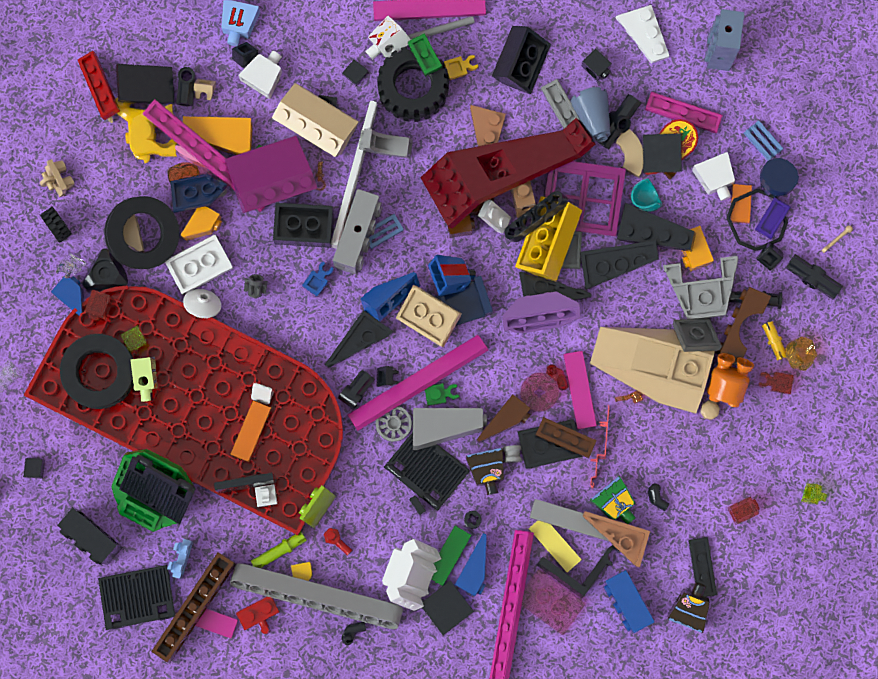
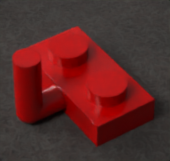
[236,597,280,634]

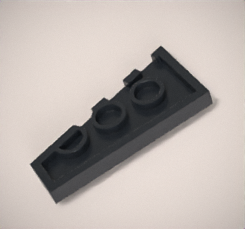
[617,203,696,252]
[580,240,659,290]

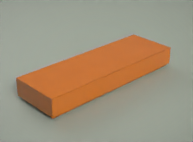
[231,401,272,462]

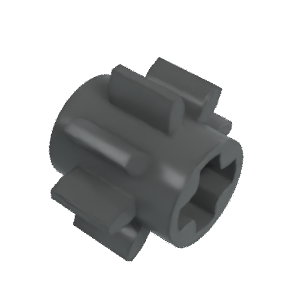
[244,274,268,298]

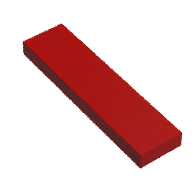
[77,51,120,120]

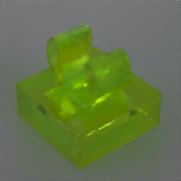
[801,483,827,505]

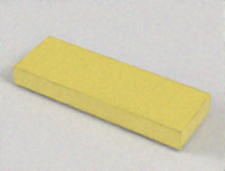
[528,520,582,573]

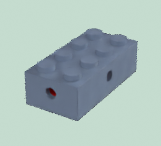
[704,9,745,71]

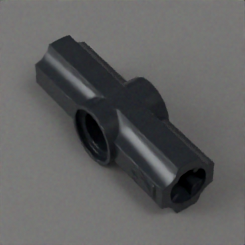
[596,94,641,150]
[786,254,843,300]

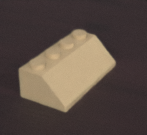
[272,83,359,157]

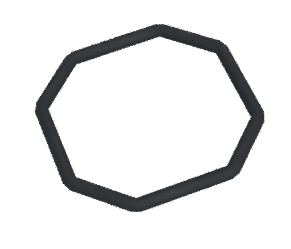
[727,189,788,251]

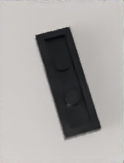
[688,537,717,597]

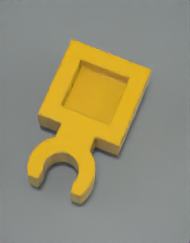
[444,55,478,81]

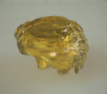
[785,337,817,371]

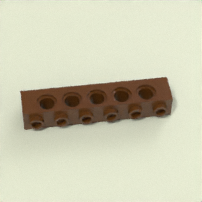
[151,552,236,663]

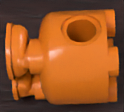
[707,353,754,407]

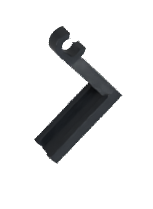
[537,545,621,598]

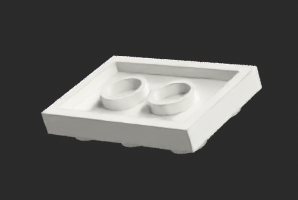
[165,235,233,295]

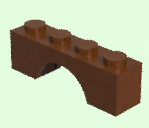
[716,286,771,365]

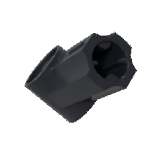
[176,67,197,106]
[338,370,375,410]

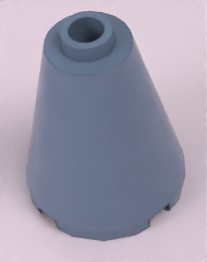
[571,87,610,142]

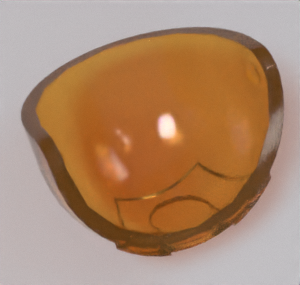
[168,162,200,182]

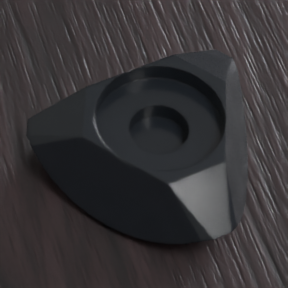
[82,248,128,292]

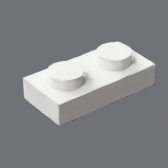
[478,200,511,234]

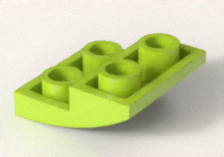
[299,485,336,529]

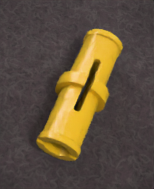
[762,321,788,361]

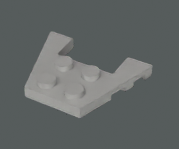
[663,256,739,319]

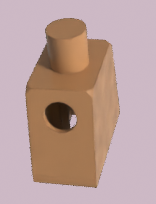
[510,181,536,218]

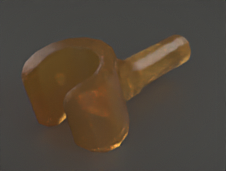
[615,391,643,404]

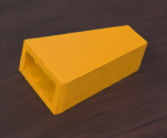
[183,116,253,155]

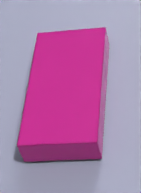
[195,609,238,639]

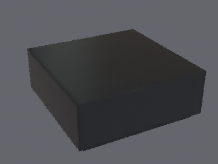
[342,59,368,86]
[409,495,426,516]

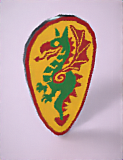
[645,119,699,175]

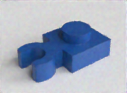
[302,261,334,298]

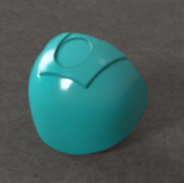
[631,178,663,212]

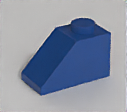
[51,275,84,316]

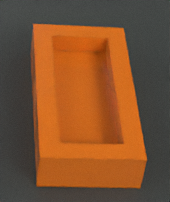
[730,184,752,224]

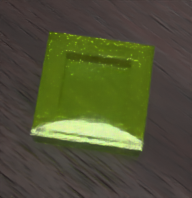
[121,326,147,352]

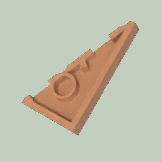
[470,105,506,146]
[583,511,650,568]

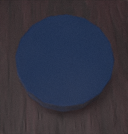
[759,158,799,197]

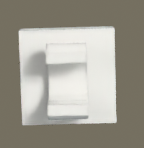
[255,484,277,507]

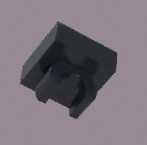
[377,366,399,387]

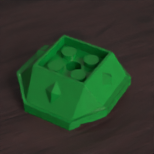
[111,449,195,532]

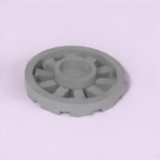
[376,406,412,442]

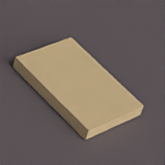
[396,285,462,347]

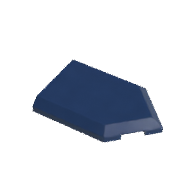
[170,173,228,213]

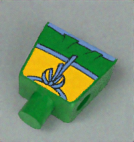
[590,476,636,524]

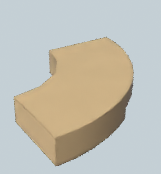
[615,129,643,178]

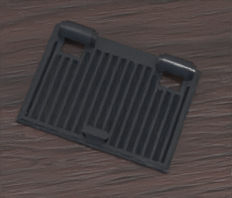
[384,432,470,511]
[119,455,195,524]
[98,565,175,630]

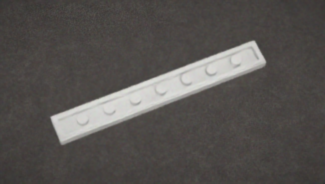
[331,101,378,249]

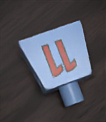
[222,0,260,46]

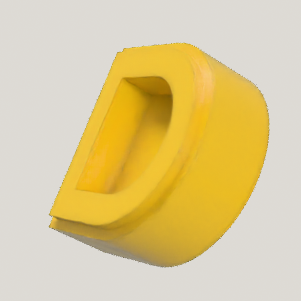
[291,562,312,581]

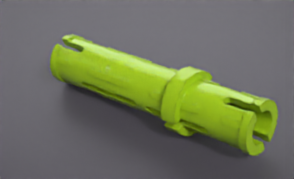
[251,531,307,568]

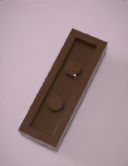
[535,417,597,459]

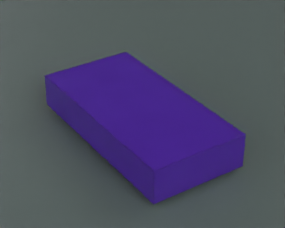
[755,197,791,240]

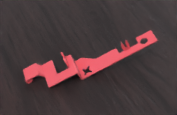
[590,405,609,489]

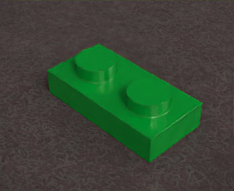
[408,33,442,76]

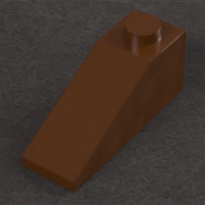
[476,394,531,443]

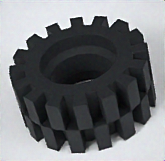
[40,206,72,243]

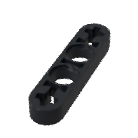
[505,191,568,242]

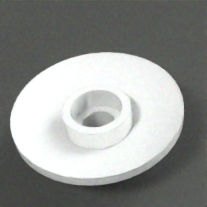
[183,289,221,318]

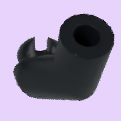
[648,483,670,512]
[341,622,366,645]

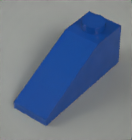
[360,272,420,321]
[455,533,487,596]

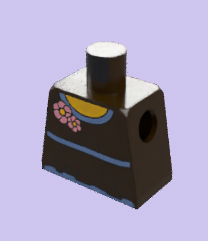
[466,448,504,496]
[667,582,710,633]

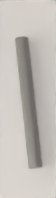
[408,16,475,40]

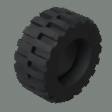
[377,47,449,122]

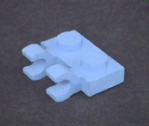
[167,539,193,579]

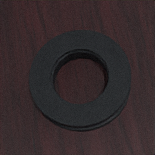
[104,196,180,269]
[60,334,134,409]

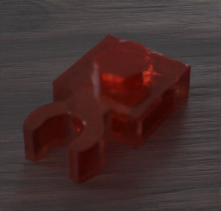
[758,372,794,395]

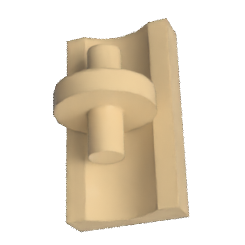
[40,159,74,197]

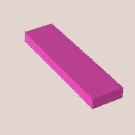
[645,92,723,133]
[563,351,597,430]

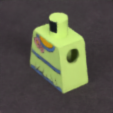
[131,357,157,401]

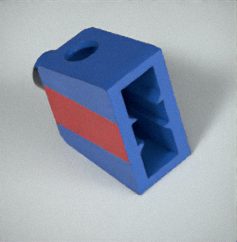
[428,255,476,296]

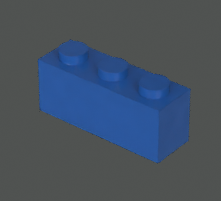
[603,570,654,634]

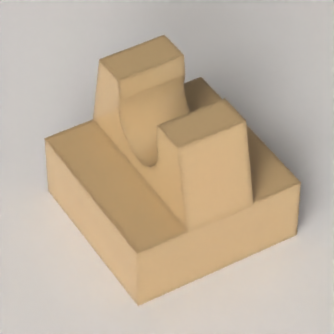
[194,79,216,101]

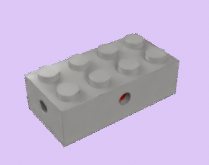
[333,189,383,275]

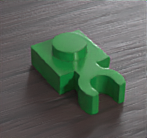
[425,384,459,406]

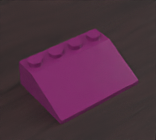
[224,136,317,213]

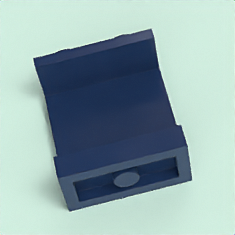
[435,276,493,326]

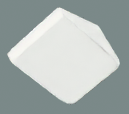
[251,383,274,405]

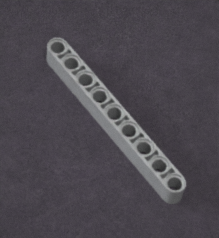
[230,563,403,629]

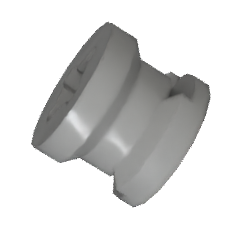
[502,445,522,463]

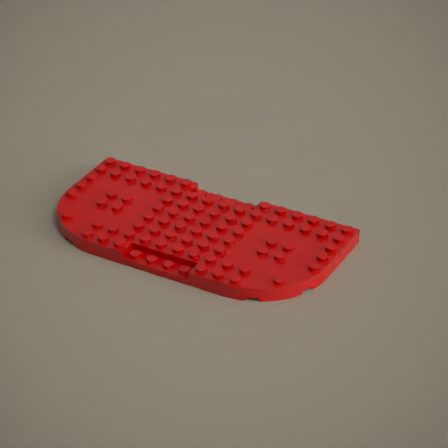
[24,286,343,536]

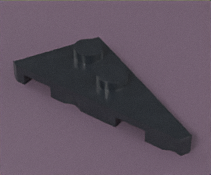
[519,271,591,301]
[324,310,394,368]

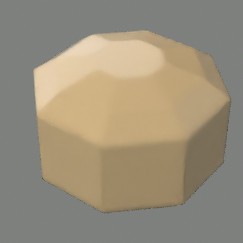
[700,401,720,420]

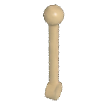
[821,225,853,253]

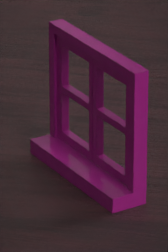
[545,161,626,237]

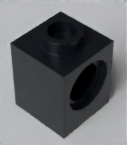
[581,48,612,81]

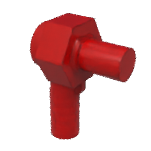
[323,528,353,556]

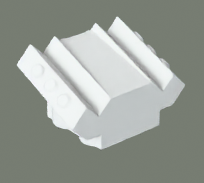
[382,539,441,611]

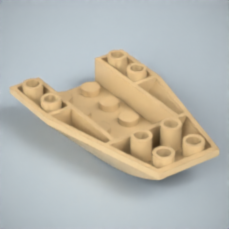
[590,327,715,414]

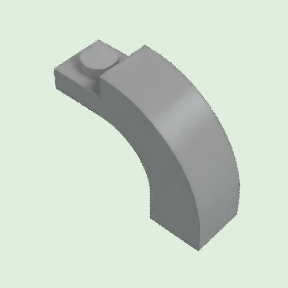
[359,128,413,159]

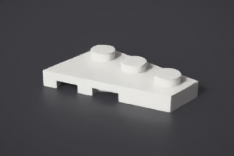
[616,5,669,64]

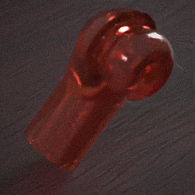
[546,364,568,391]

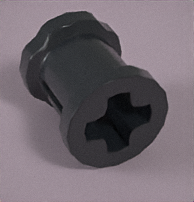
[464,511,482,529]

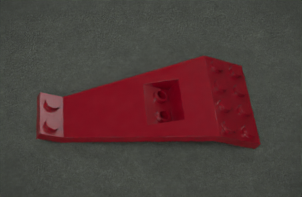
[420,118,596,229]

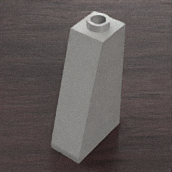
[413,408,487,450]

